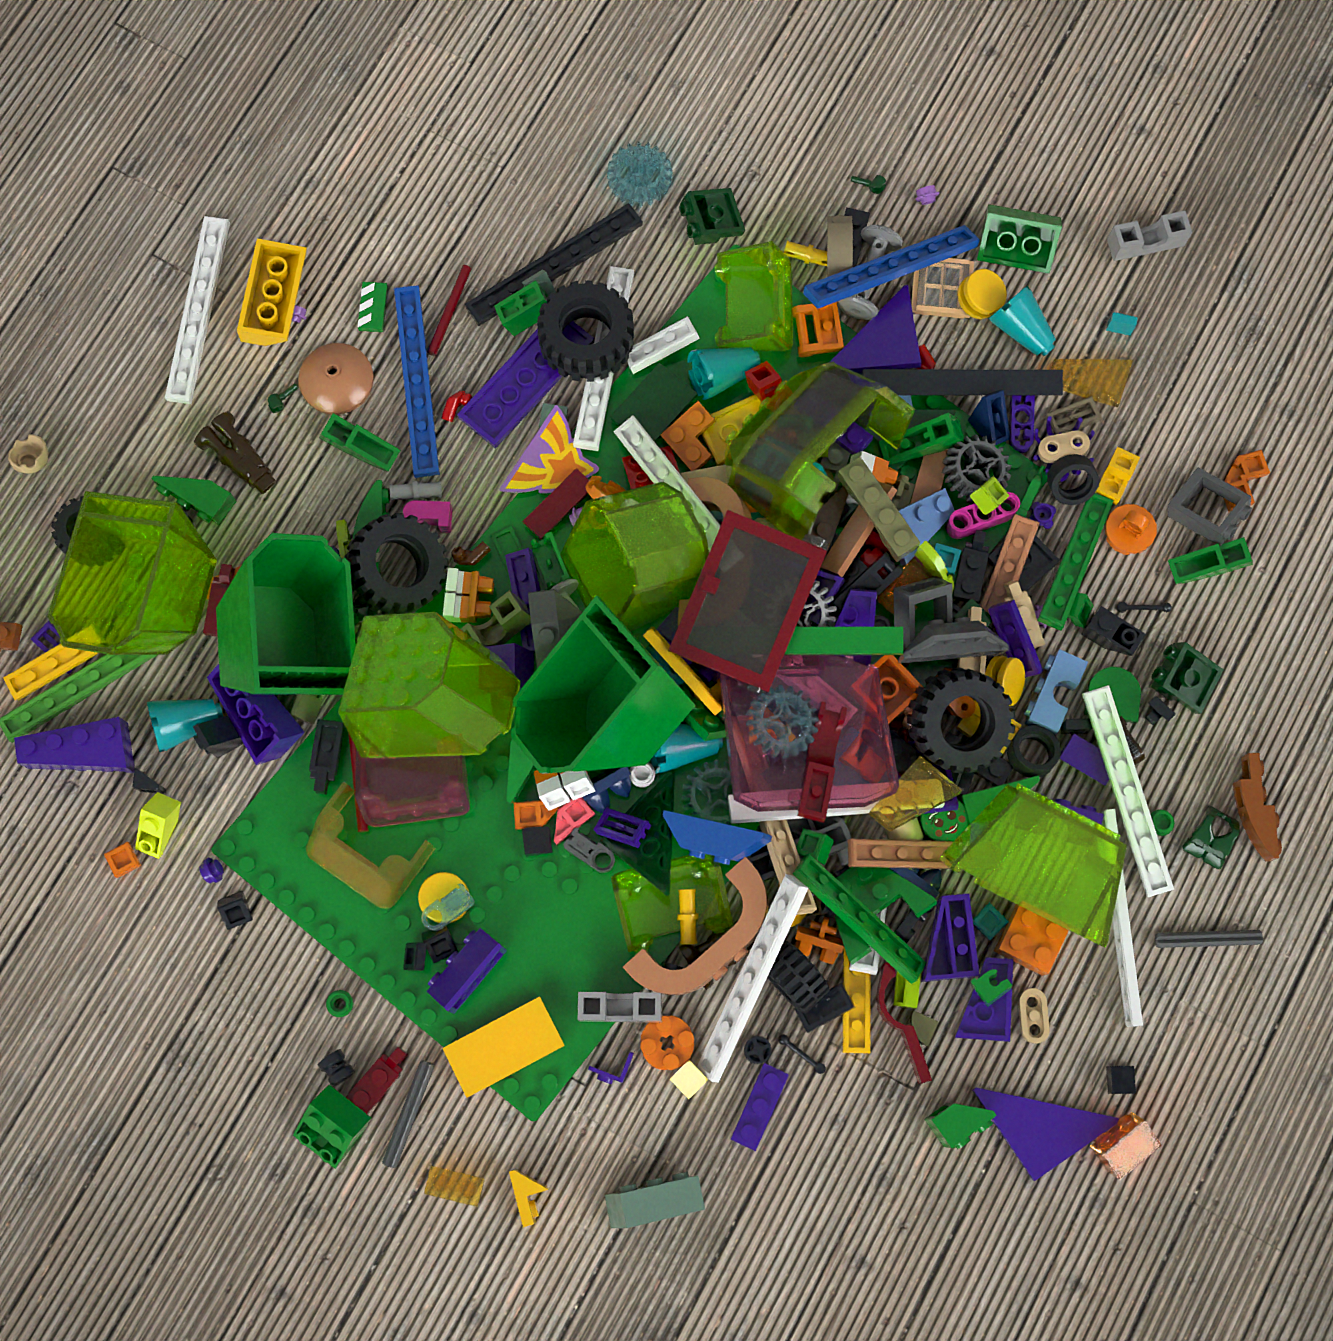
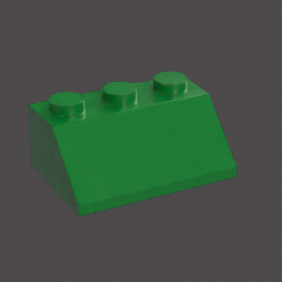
[977,204,1062,274]

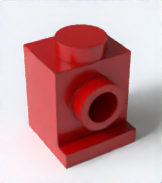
[745,361,785,407]

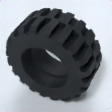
[537,280,634,382]
[344,513,449,616]
[907,668,1016,773]

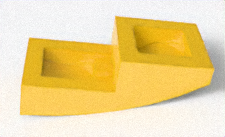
[1095,446,1140,505]

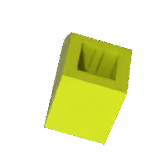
[135,792,181,859]

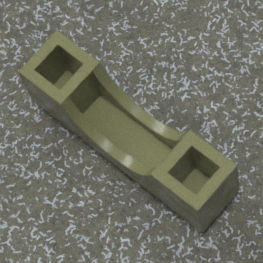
[838,456,920,562]

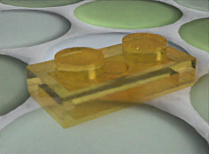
[424,1166,485,1207]

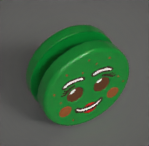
[918,799,969,842]

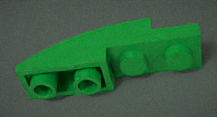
[353,480,390,575]

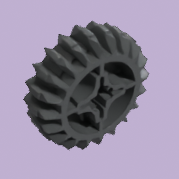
[942,434,1012,502]

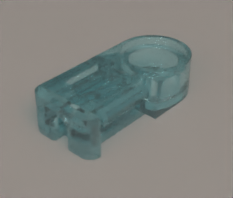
[421,884,475,931]

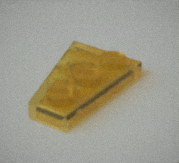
[1050,359,1133,407]
[869,756,962,832]

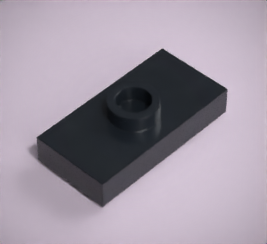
[794,983,856,1033]

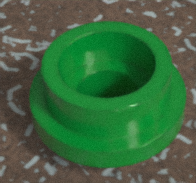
[326,990,354,1017]

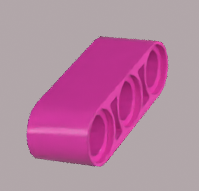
[946,492,1020,539]

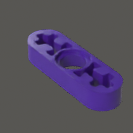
[1009,396,1035,453]

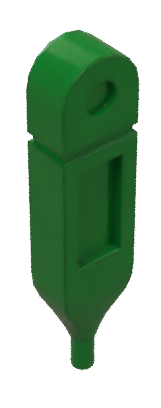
[1010,465,1045,525]

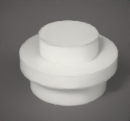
[629,762,655,787]

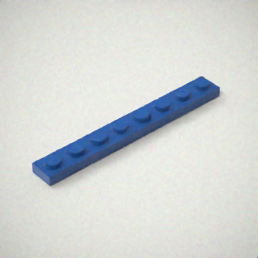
[803,225,980,309]
[394,285,440,478]

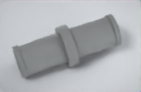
[390,481,442,501]

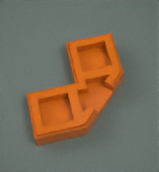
[1223,450,1270,512]
[514,799,562,830]

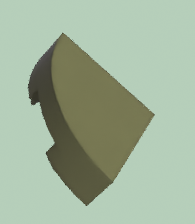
[910,1010,938,1047]

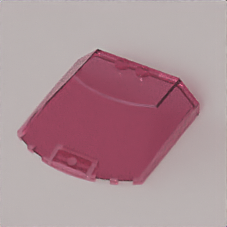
[719,655,899,812]

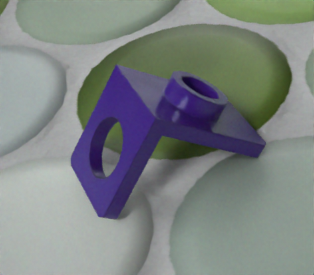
[588,1052,634,1085]

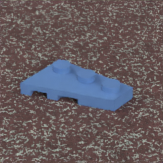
[898,488,955,566]

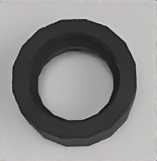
[1047,454,1099,505]
[1007,725,1061,778]

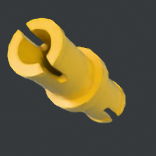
[783,240,827,267]
[677,889,699,944]

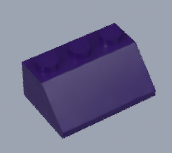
[427,928,507,1014]

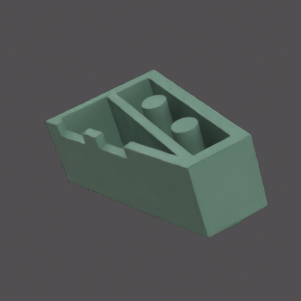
[604,1171,705,1228]

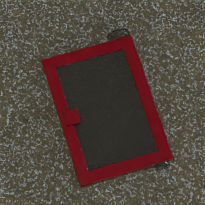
[668,510,830,696]

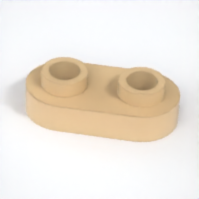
[1038,431,1090,463]
[1018,988,1050,1044]

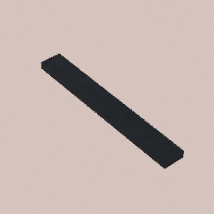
[465,203,643,326]
[862,369,1063,396]

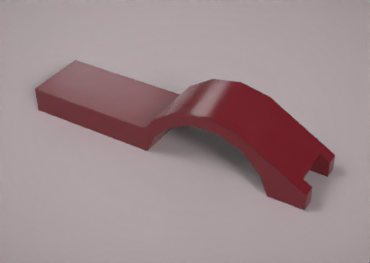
[797,701,847,822]
[876,962,932,1084]

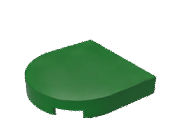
[1084,667,1141,723]

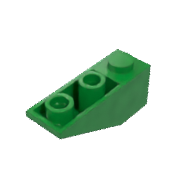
[151,476,237,525]

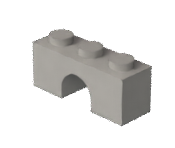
[1107,211,1192,261]
[578,992,662,1023]

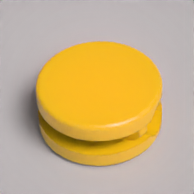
[957,269,1007,319]
[985,656,1025,706]
[418,872,470,924]

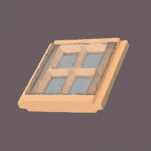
[911,258,974,319]

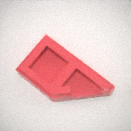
[554,797,595,845]

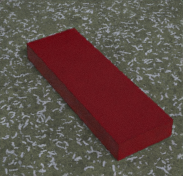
[523,468,589,540]

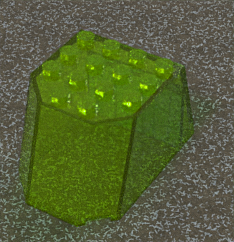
[560,481,709,632]
[47,491,217,655]
[338,612,521,758]
[940,783,1127,948]

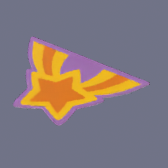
[499,405,599,493]

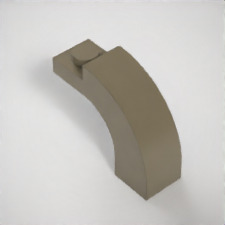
[827,215,853,277]

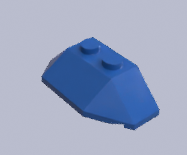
[663,810,772,865]

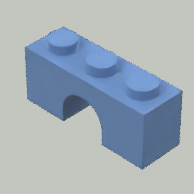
[1024,649,1088,735]

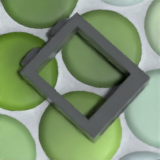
[1168,467,1252,546]
[894,576,953,651]

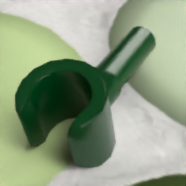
[851,175,886,194]
[268,383,298,413]

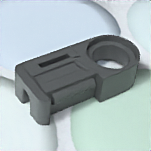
[564,828,615,873]

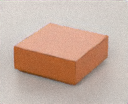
[104,841,142,878]

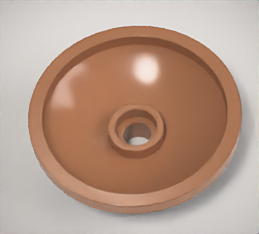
[298,343,374,415]

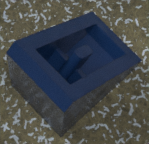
[968,390,1010,445]

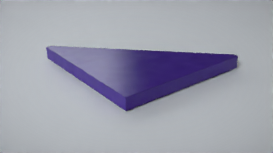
[824,285,921,376]
[972,1087,1120,1181]

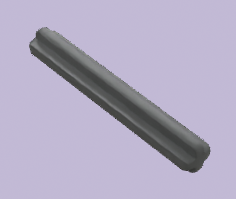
[1155,930,1263,948]
[382,1060,434,1168]

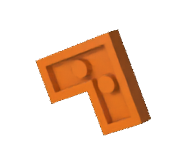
[661,401,716,471]

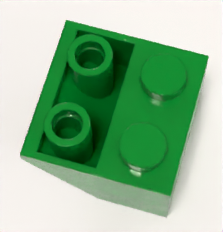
[293,1085,371,1169]
[924,1103,997,1149]

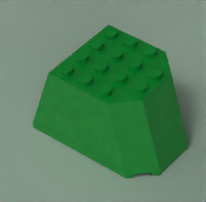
[216,533,359,695]
[511,595,696,774]

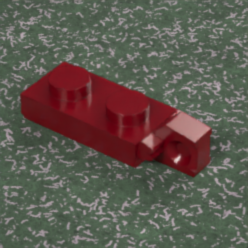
[203,564,235,636]
[346,1047,408,1115]

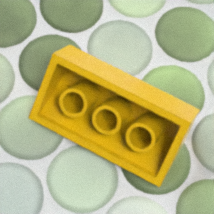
[237,238,307,346]

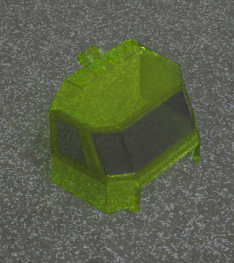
[725,362,915,542]

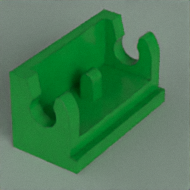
[494,280,548,336]
[529,532,570,590]
[970,969,1012,1007]

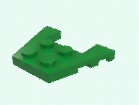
[835,867,937,965]

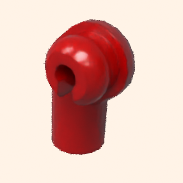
[916,344,936,369]
[441,390,473,422]

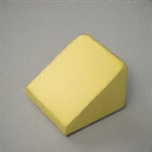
[670,1060,708,1099]

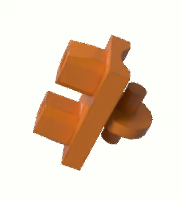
[795,916,844,964]

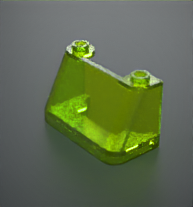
[715,241,793,351]
[611,854,734,953]

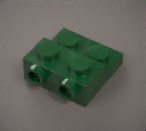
[679,188,746,245]
[1151,642,1224,714]

